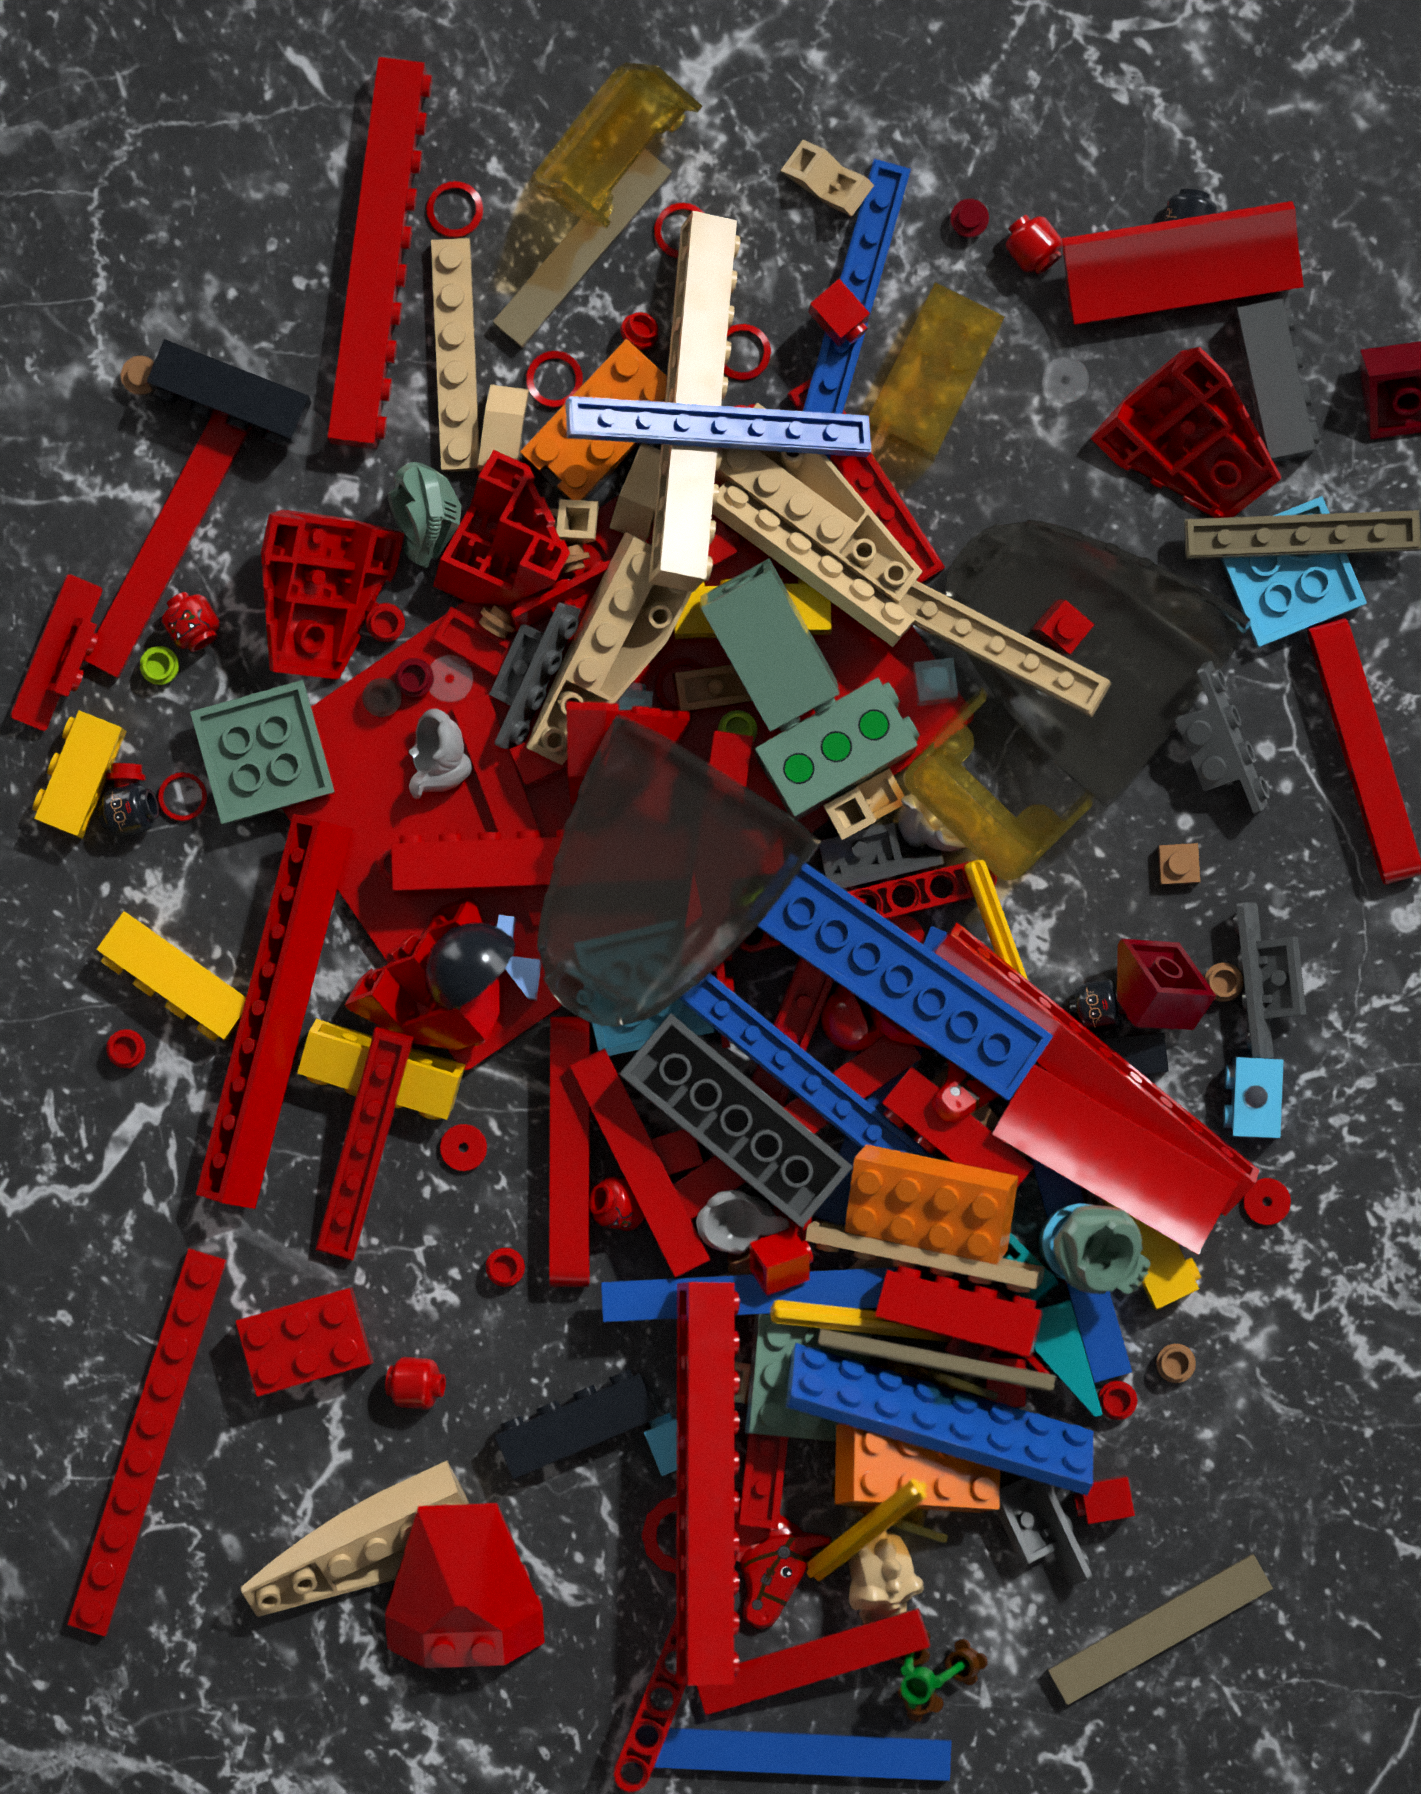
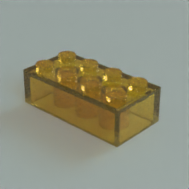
[869,282,1005,462]

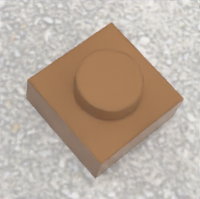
[1158,843,1200,885]

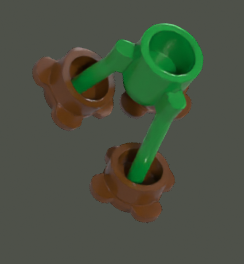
[893,1629,988,1721]

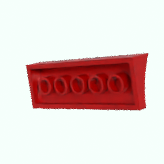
[1062,201,1304,325]
[992,1064,1238,1254]

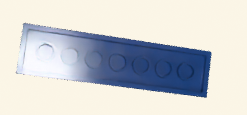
[748,855,1053,1101]
[786,1343,1093,1495]

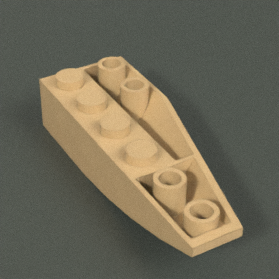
[715,403,923,603]
[526,532,692,765]
[241,1461,469,1617]

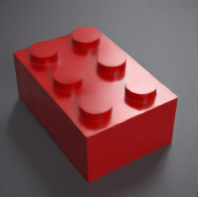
[235,1287,374,1397]

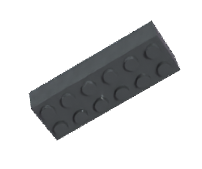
[619,1013,853,1227]

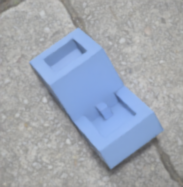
[497,915,542,1001]

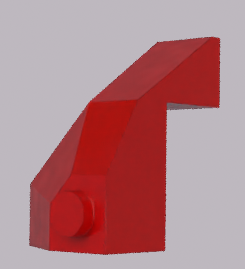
[433,450,570,605]
[566,702,692,814]
[345,896,500,1050]

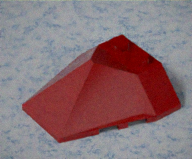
[1090,347,1281,518]
[261,509,404,679]
[385,1503,545,1668]

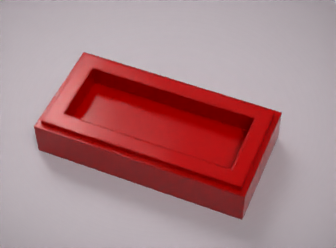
[431,607,512,679]

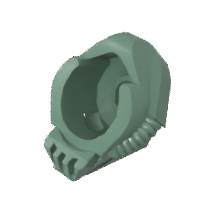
[388,462,462,568]
[1053,1205,1151,1294]

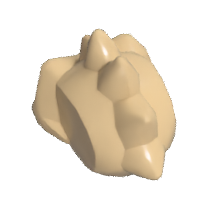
[848,1530,924,1624]

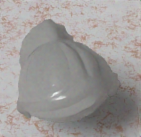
[408,709,472,799]
[898,789,980,851]
[696,1190,789,1255]

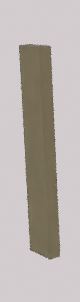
[493,147,672,349]
[1184,510,1421,560]
[818,1329,1056,1391]
[1047,1553,1273,1705]

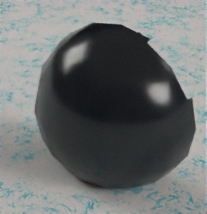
[425,922,516,1010]

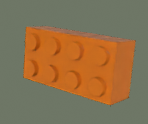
[844,1145,1018,1265]
[835,1424,1000,1513]

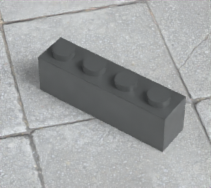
[1233,298,1319,463]

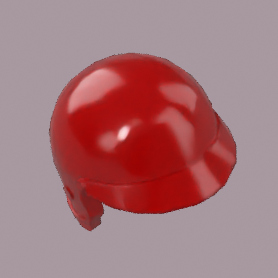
[821,984,885,1052]

